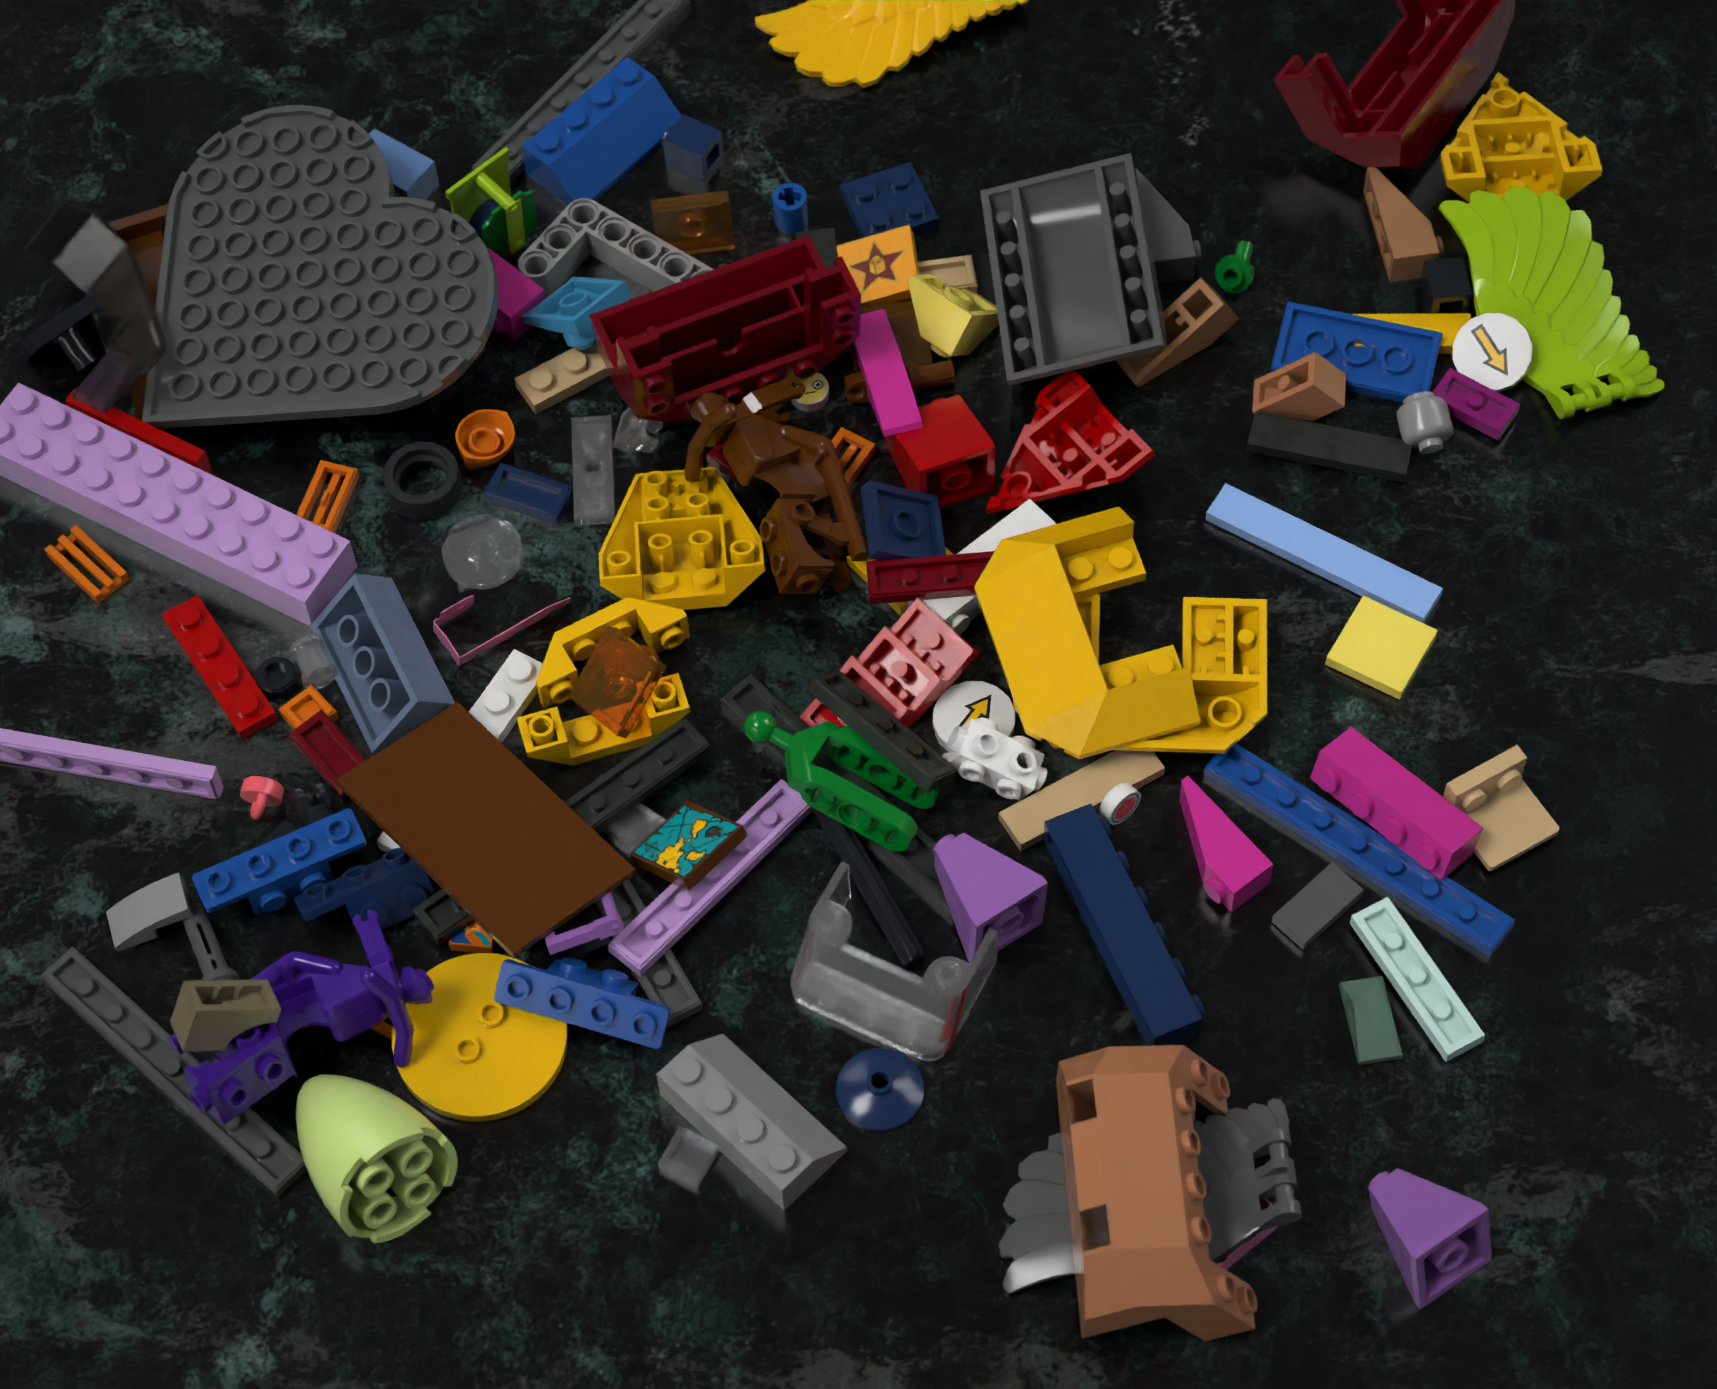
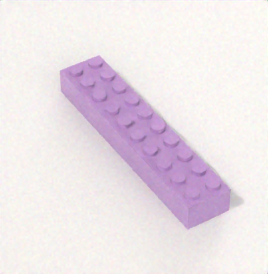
[0,383,357,626]

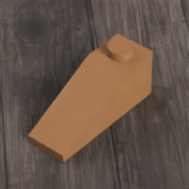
[1363,167,1444,282]
[1115,278,1239,387]

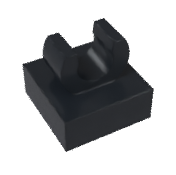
[556,907,611,962]

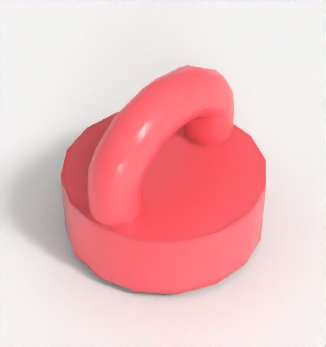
[240,776,284,820]

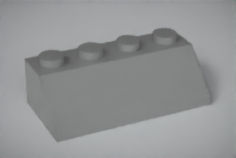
[656,1034,847,1211]

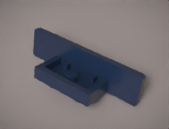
[294,848,435,940]

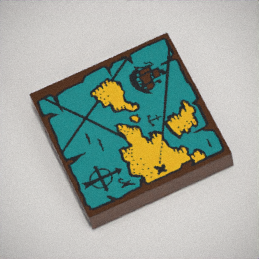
[629,800,747,891]

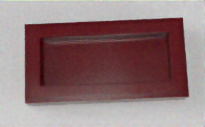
[289,709,366,800]

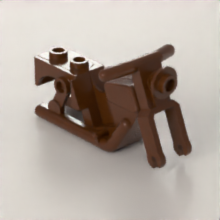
[684,376,869,594]

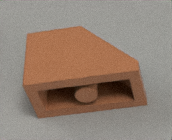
[1252,352,1346,421]

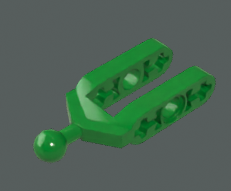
[744,710,943,852]

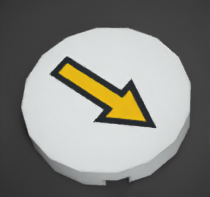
[1452,313,1533,392]
[933,681,1015,752]

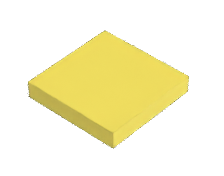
[1325,595,1438,700]

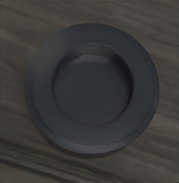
[255,657,298,699]

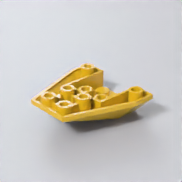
[599,467,765,610]

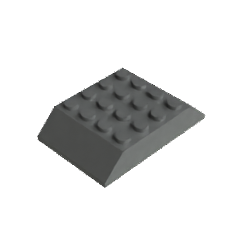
[980,153,1167,386]

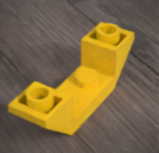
[536,597,690,708]
[516,673,690,766]

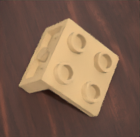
[1443,745,1559,871]

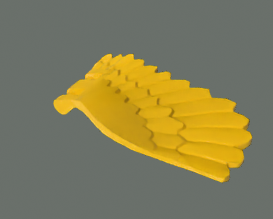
[755,0,1029,88]

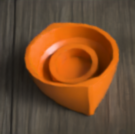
[455,409,515,470]

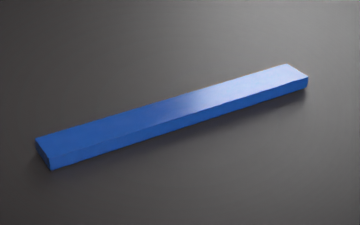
[1204,743,1515,957]

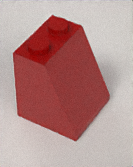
[885,394,995,509]

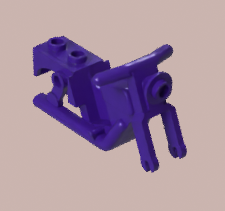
[167,910,434,1125]

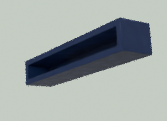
[1043,803,1205,1046]

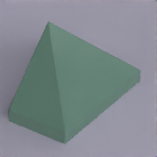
[1339,976,1402,1065]

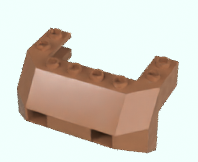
[1056,1045,1257,1341]

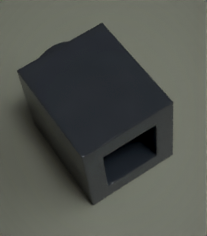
[1419,257,1472,314]

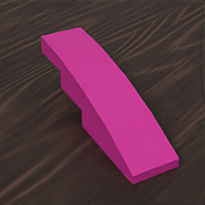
[853,309,923,437]

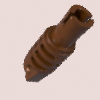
[844,359,955,403]

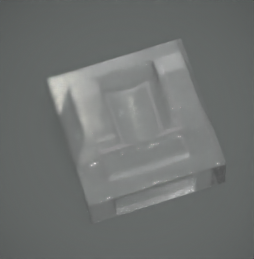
[612,408,663,453]

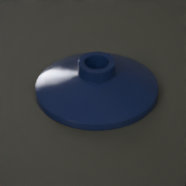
[836,1048,924,1132]

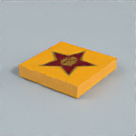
[836,225,920,312]

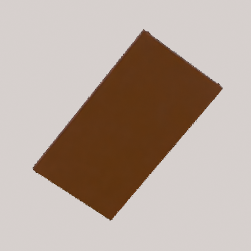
[336,702,636,959]

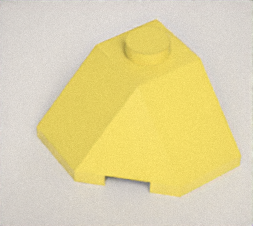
[908,274,999,358]

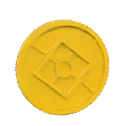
[392,953,568,1122]

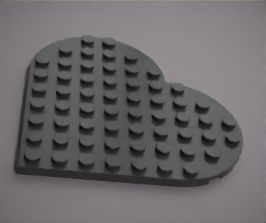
[142,105,499,429]

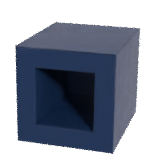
[662,114,724,181]

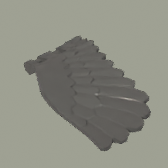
[999,1098,1302,1295]

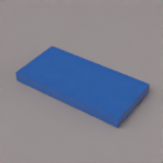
[1270,301,1443,403]

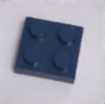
[840,162,939,238]
[860,480,946,560]

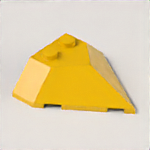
[1440,72,1602,202]

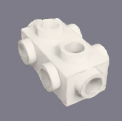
[942,718,1047,801]

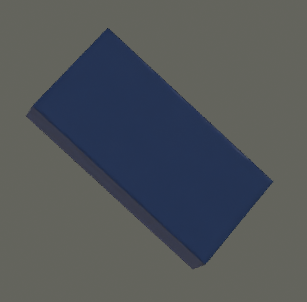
[484,462,574,526]

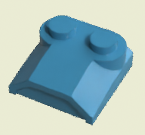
[521,277,631,350]

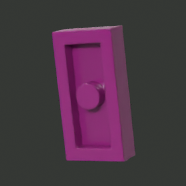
[1433,368,1520,440]

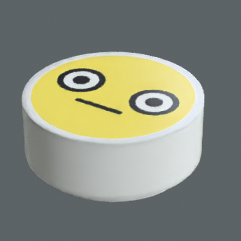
[791,372,829,411]

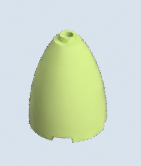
[296,1074,458,1243]

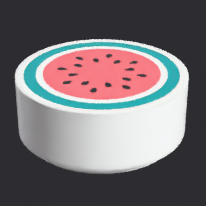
[1100,782,1141,825]

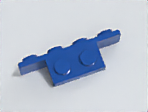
[192,808,366,915]
[494,957,671,1049]

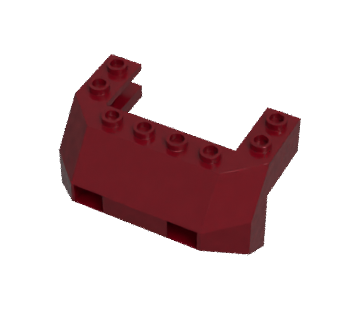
[1274,0,1515,171]
[589,235,861,424]

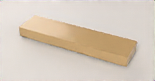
[999,750,1165,851]

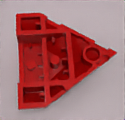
[985,370,1155,514]

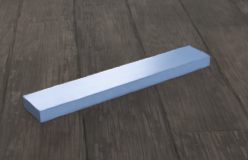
[1205,483,1443,623]

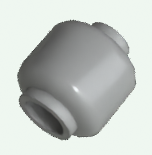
[1397,391,1453,454]

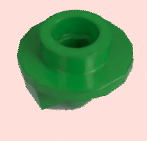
[1215,241,1254,293]

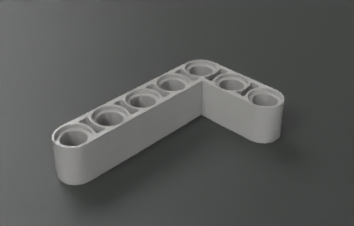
[518,198,714,299]

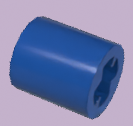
[772,183,808,234]

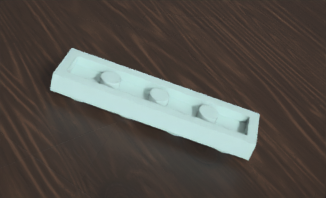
[1350,897,1485,1062]

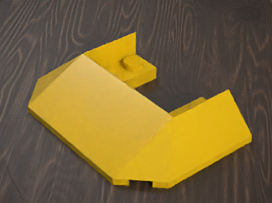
[974,507,1200,759]
[1013,594,1267,754]

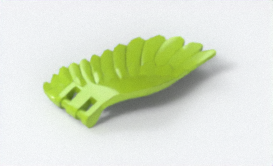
[1438,186,1664,419]

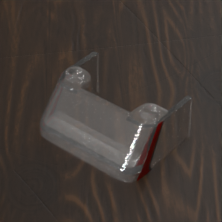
[790,861,997,1061]

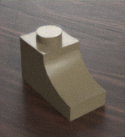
[170,980,281,1052]

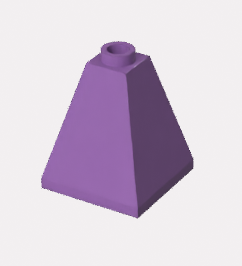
[933,833,1048,967]
[1368,1168,1492,1309]

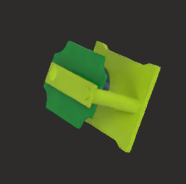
[445,147,537,260]

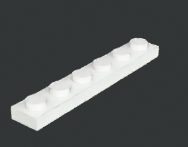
[377,649,543,852]

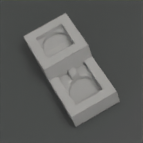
[106,872,193,952]

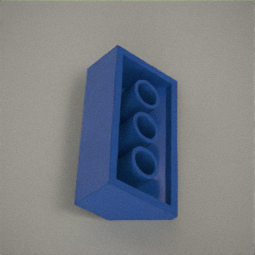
[521,57,682,205]

